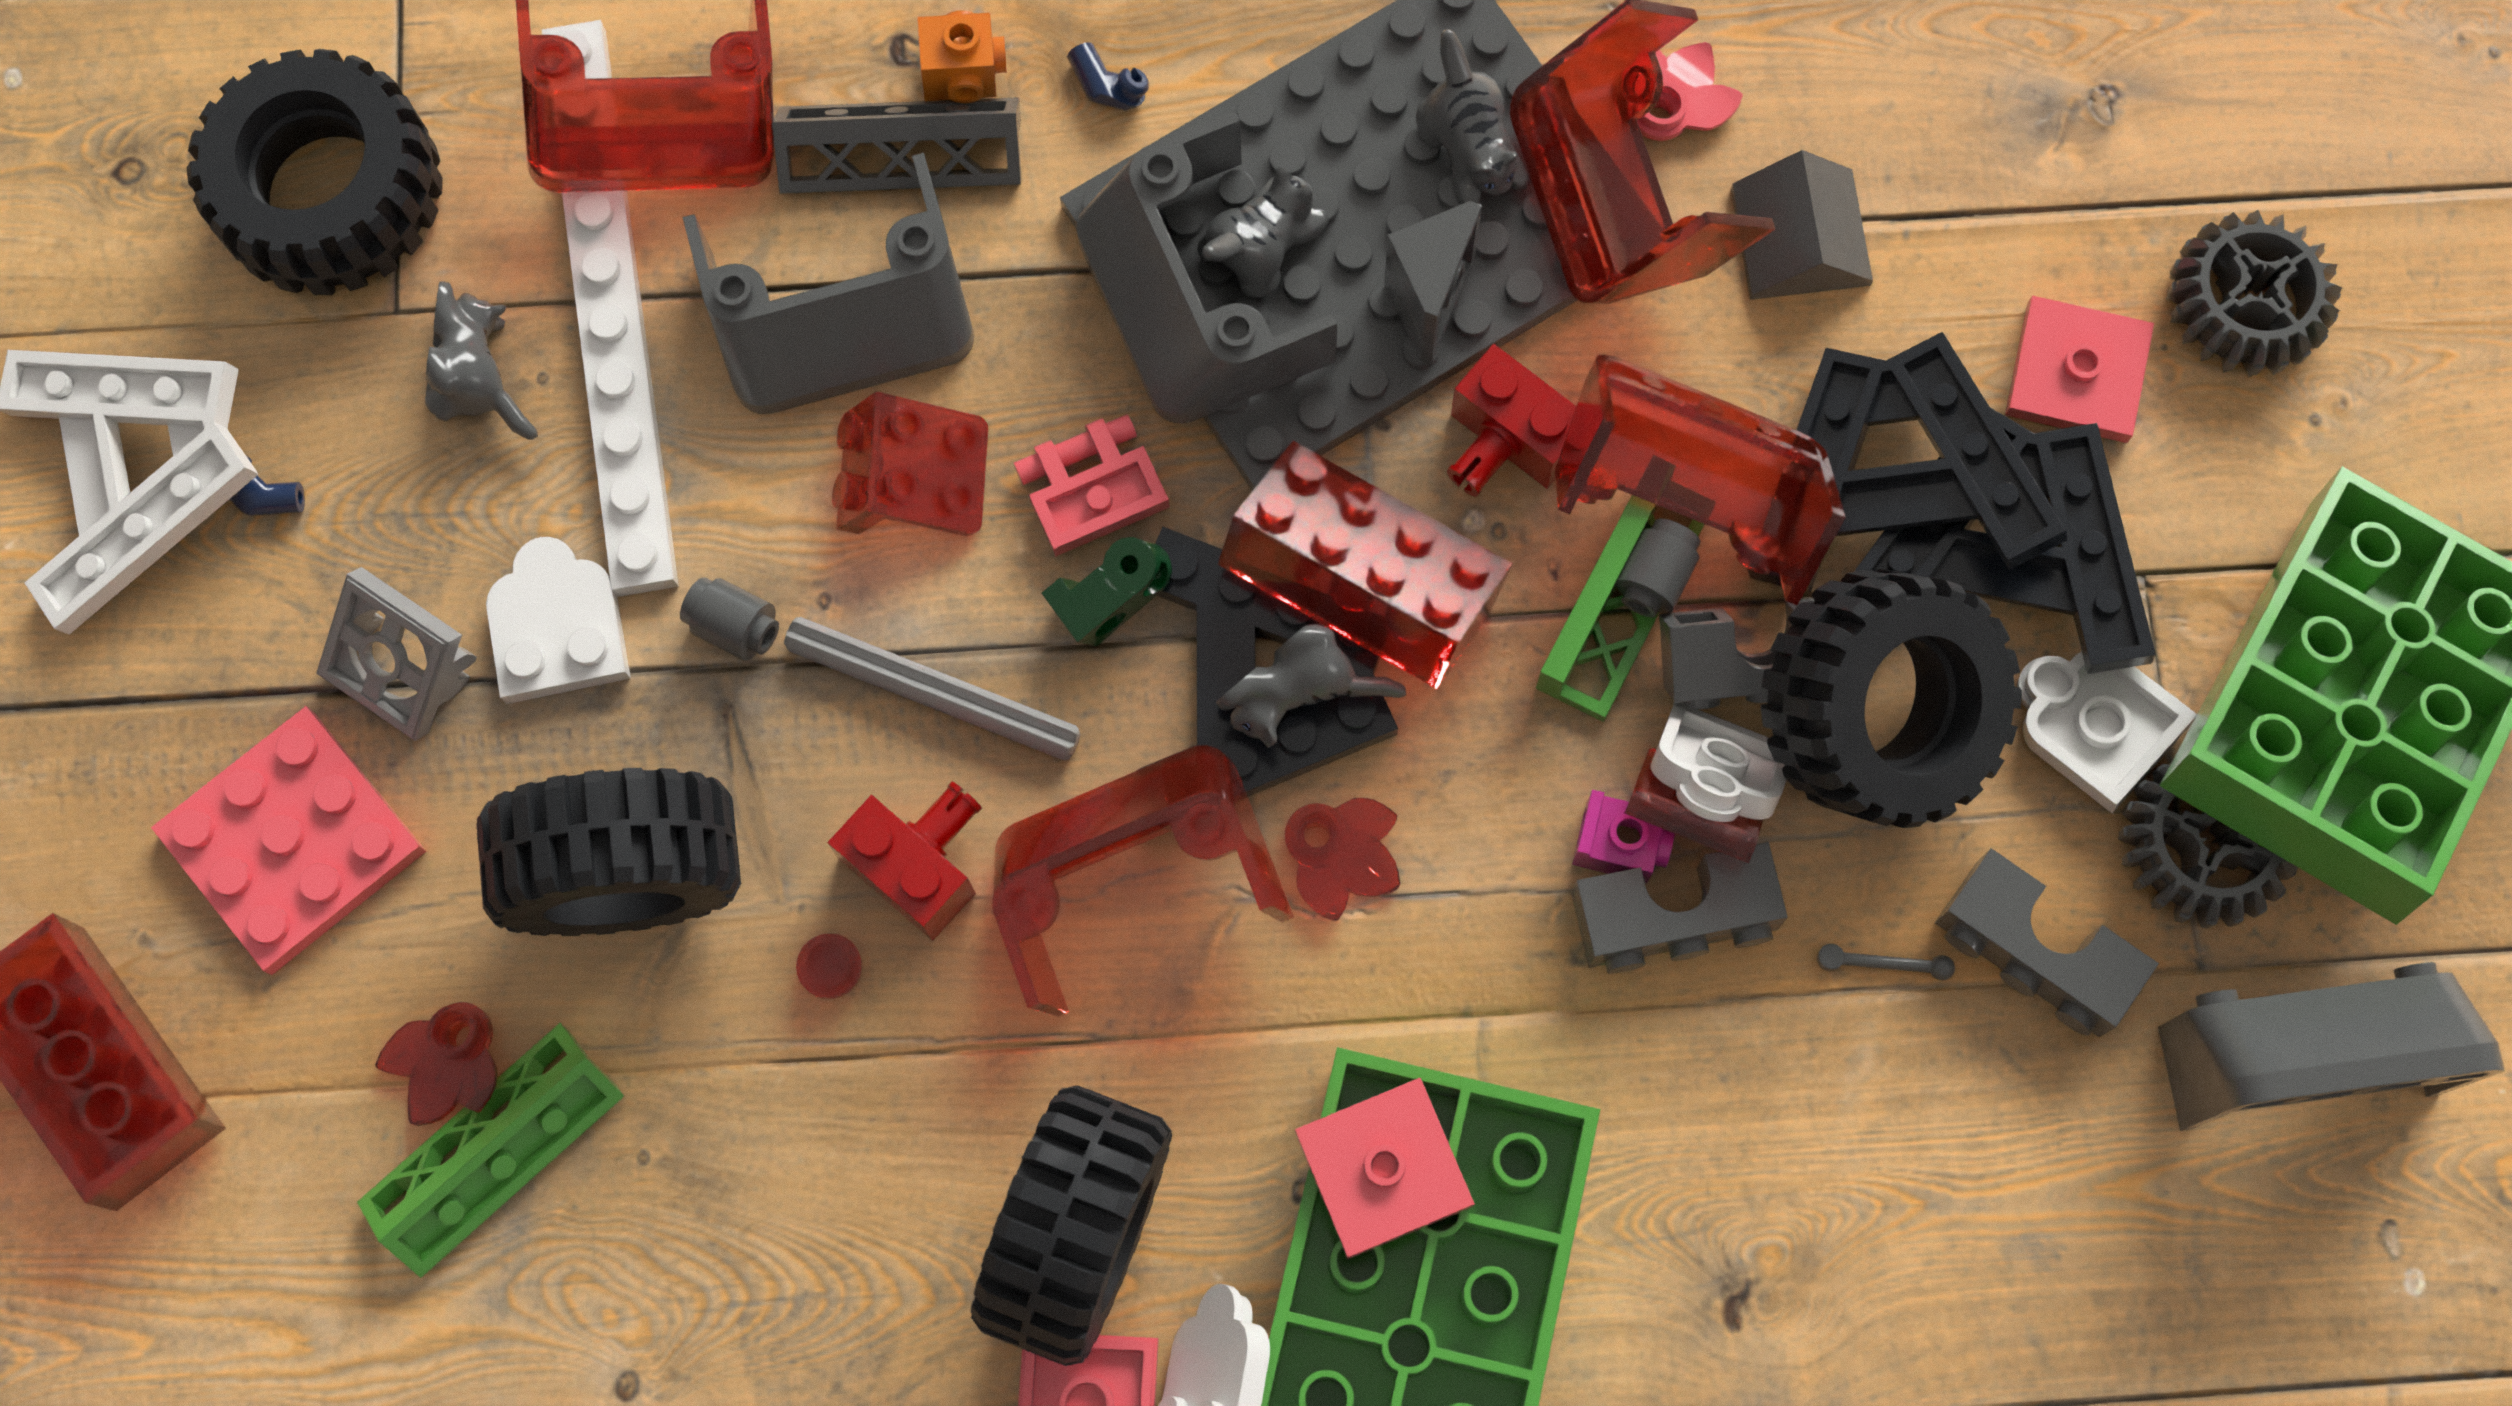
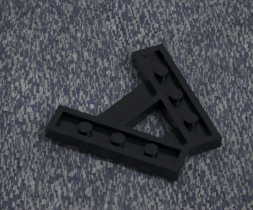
[1747,331,2067,593]
[1854,407,2156,674]
[1138,526,1398,832]

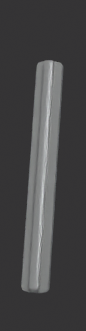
[784,617,1080,760]

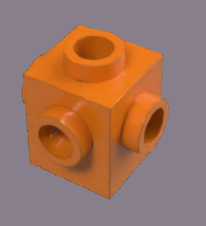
[917,10,1007,103]

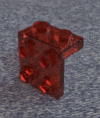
[832,391,988,536]

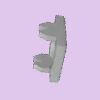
[316,567,477,741]

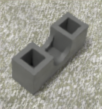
[1659,598,1815,709]
[1571,842,1788,974]
[1935,848,2159,1037]

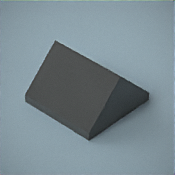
[1731,150,1873,300]
[1384,201,1482,364]

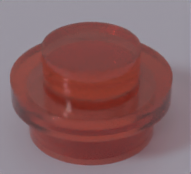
[796,933,862,999]

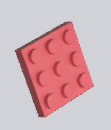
[151,706,427,975]

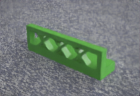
[1536,456,1715,722]
[357,1023,624,1278]

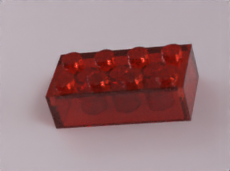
[1218,441,1513,690]
[0,913,226,1211]

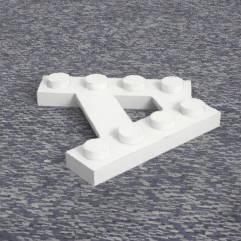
[0,350,258,635]

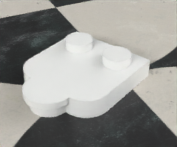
[486,537,631,704]
[2017,651,2197,813]
[1651,702,1786,822]
[1158,1284,1270,1406]

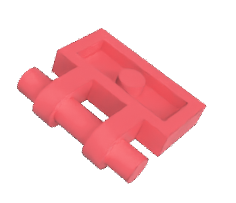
[1013,414,1170,557]

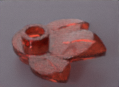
[1285,798,1401,921]
[375,1002,497,1126]

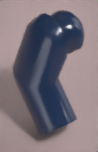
[1067,42,1149,111]
[229,455,305,516]

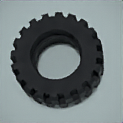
[186,49,443,296]
[1761,569,2022,828]
[476,768,741,936]
[970,1085,1172,1366]

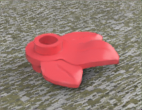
[1625,40,1743,141]

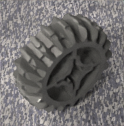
[2166,210,2343,378]
[2118,764,2298,929]

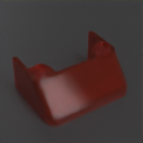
[516,0,774,192]
[1510,0,1775,304]
[1555,354,1846,605]
[992,745,1294,1017]

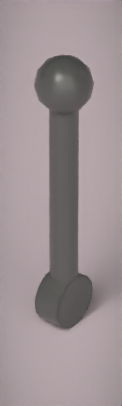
[1817,944,1955,981]

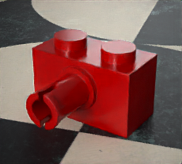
[1447,343,1593,497]
[827,781,982,941]

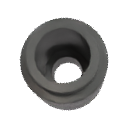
[1616,518,1701,618]
[680,577,779,661]

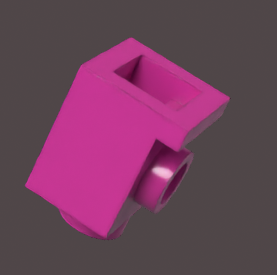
[1572,789,1675,883]

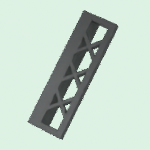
[772,97,1022,194]

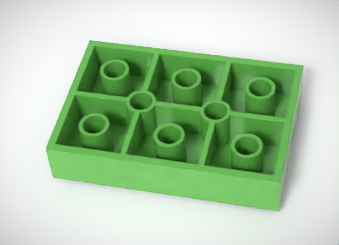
[2159,466,2512,925]
[1261,1047,1601,1406]

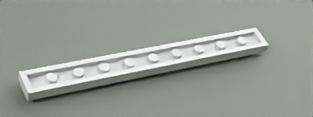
[542,20,679,597]

